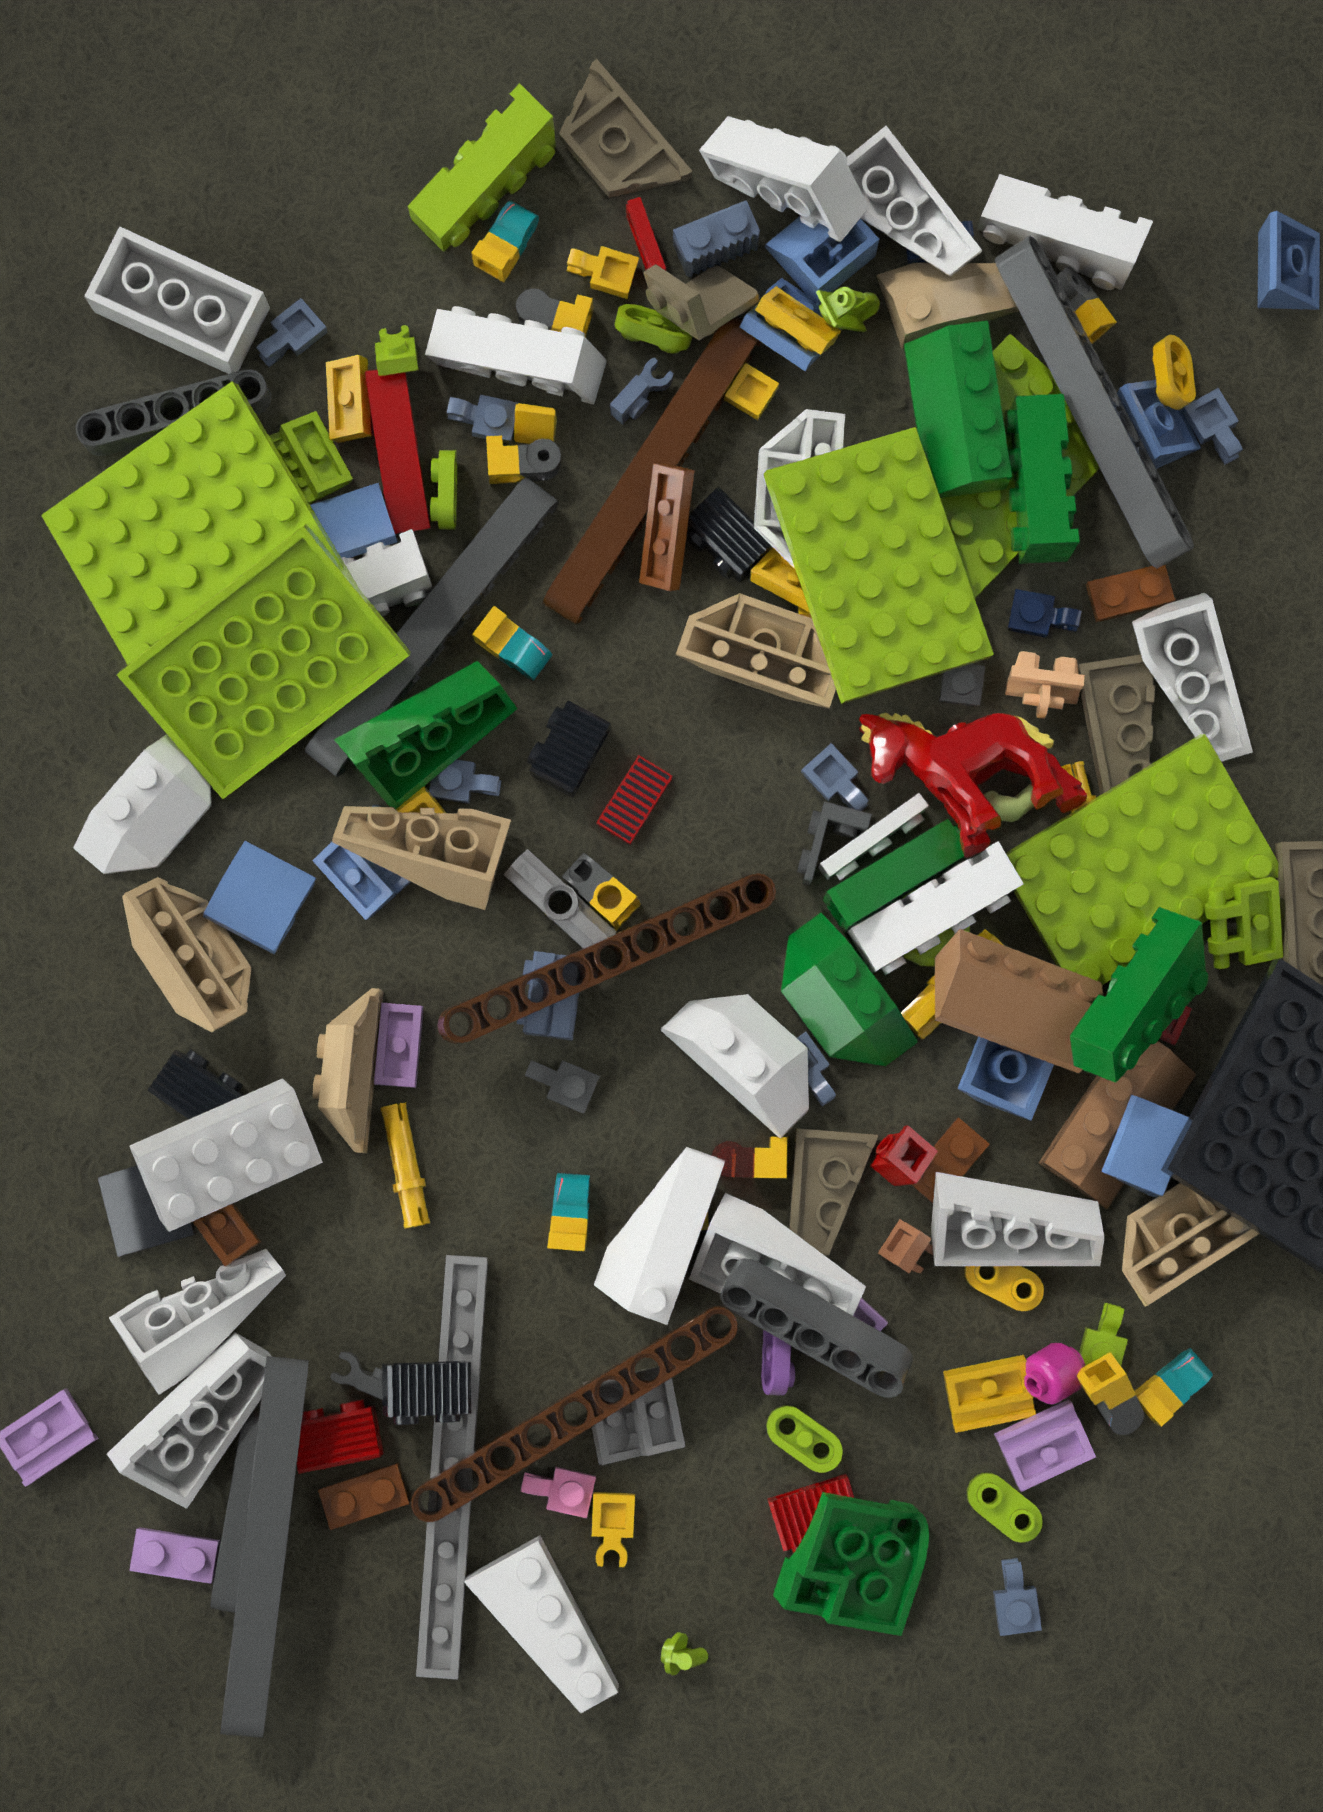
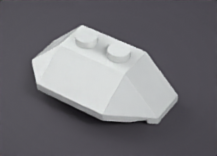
[754,409,845,568]
[73,734,211,874]
[661,994,809,1139]

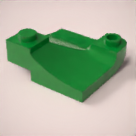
[773,1492,929,1636]

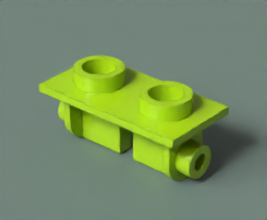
[816,287,880,332]

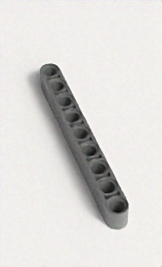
[995,235,1194,569]
[305,477,559,777]
[220,1356,309,1738]

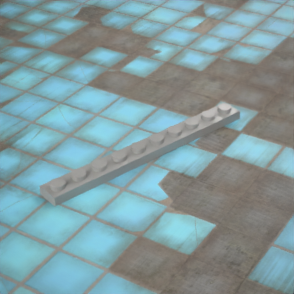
[416,1255,488,1679]

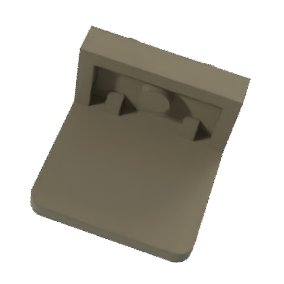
[643,264,760,340]

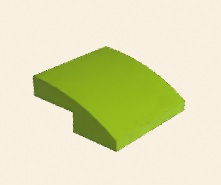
[269,411,353,504]

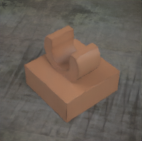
[878,1219,933,1273]

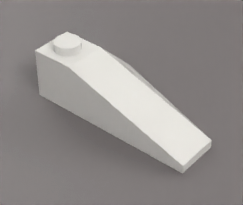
[847,126,982,277]
[1132,593,1253,762]
[594,1147,725,1325]
[689,1193,866,1316]

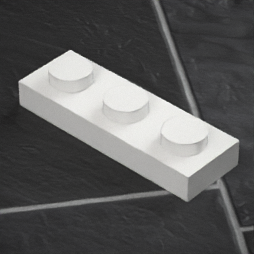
[818,793,929,880]

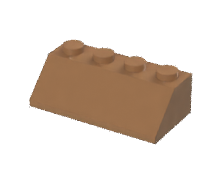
[935,929,1103,1073]
[1038,1041,1196,1210]

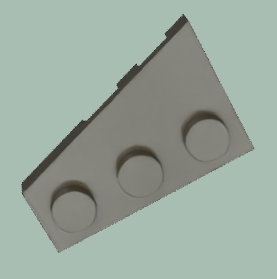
[789,1128,878,1255]

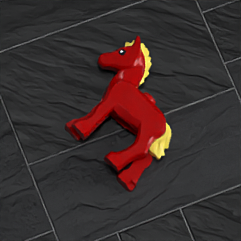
[859,713,1087,858]

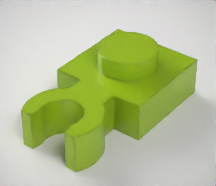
[375,325,418,376]

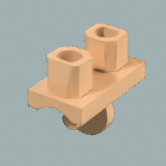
[1005,651,1085,719]

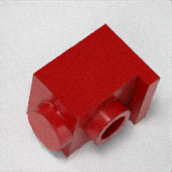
[871,1125,938,1186]

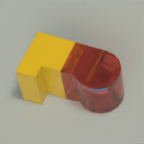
[711,1137,787,1178]

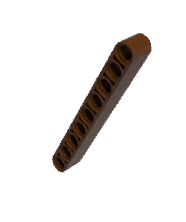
[543,316,762,625]
[437,873,776,1044]
[411,1306,738,1522]

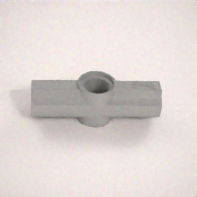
[504,849,617,948]

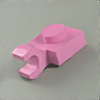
[521,1467,596,1518]

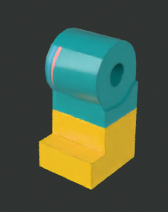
[471,200,539,282]
[472,606,553,681]
[547,1172,590,1251]
[1134,1348,1213,1427]

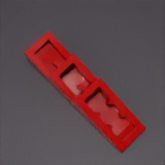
[365,369,431,534]

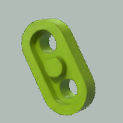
[614,304,693,353]
[430,450,457,530]
[766,1405,843,1473]
[967,1472,1043,1542]

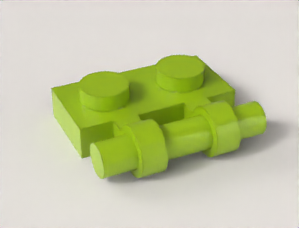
[1205,877,1283,969]

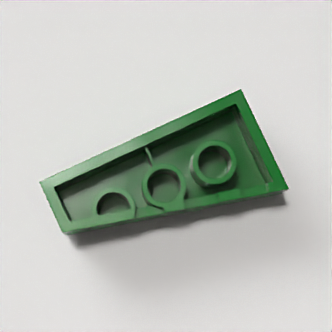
[1004,394,1080,564]
[334,661,518,810]
[1070,907,1208,1083]

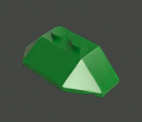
[781,913,918,1066]

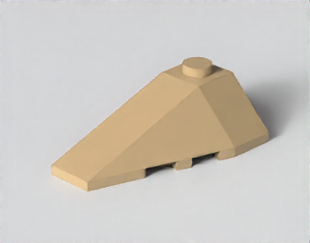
[877,263,1019,348]
[332,806,511,910]

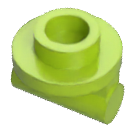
[661,1632,708,1675]

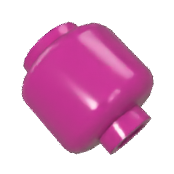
[1024,1343,1085,1404]

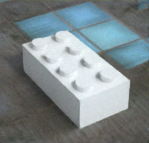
[84,227,270,374]
[129,1079,323,1232]

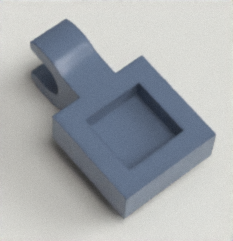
[256,298,328,368]
[610,358,673,425]
[1182,388,1243,465]
[447,395,518,444]
[801,743,869,811]
[429,760,502,804]
[797,1032,836,1107]
[993,1558,1042,1636]

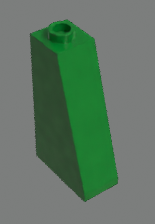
[823,819,966,934]

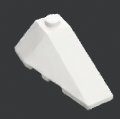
[109,1249,286,1395]

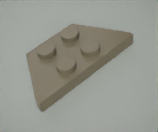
[559,59,692,198]

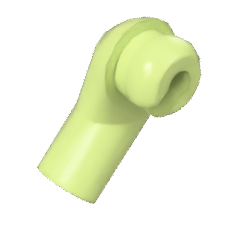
[984,784,1034,822]

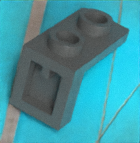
[797,802,872,886]

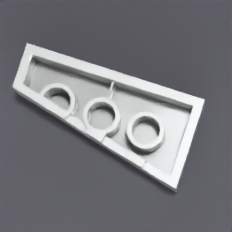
[699,116,869,242]
[977,174,1153,290]
[425,306,607,405]
[342,529,433,616]
[847,841,1024,975]
[931,1172,1104,1266]
[107,1332,271,1509]
[464,1535,619,1713]

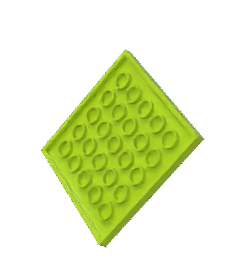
[41,381,358,665]

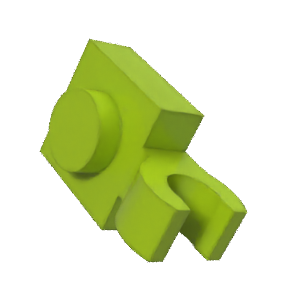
[1079,1302,1128,1366]

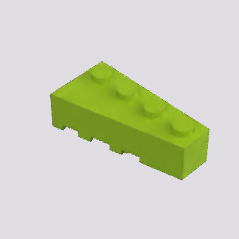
[408,83,556,252]

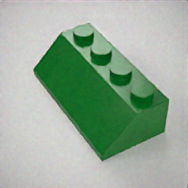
[904,320,1012,498]

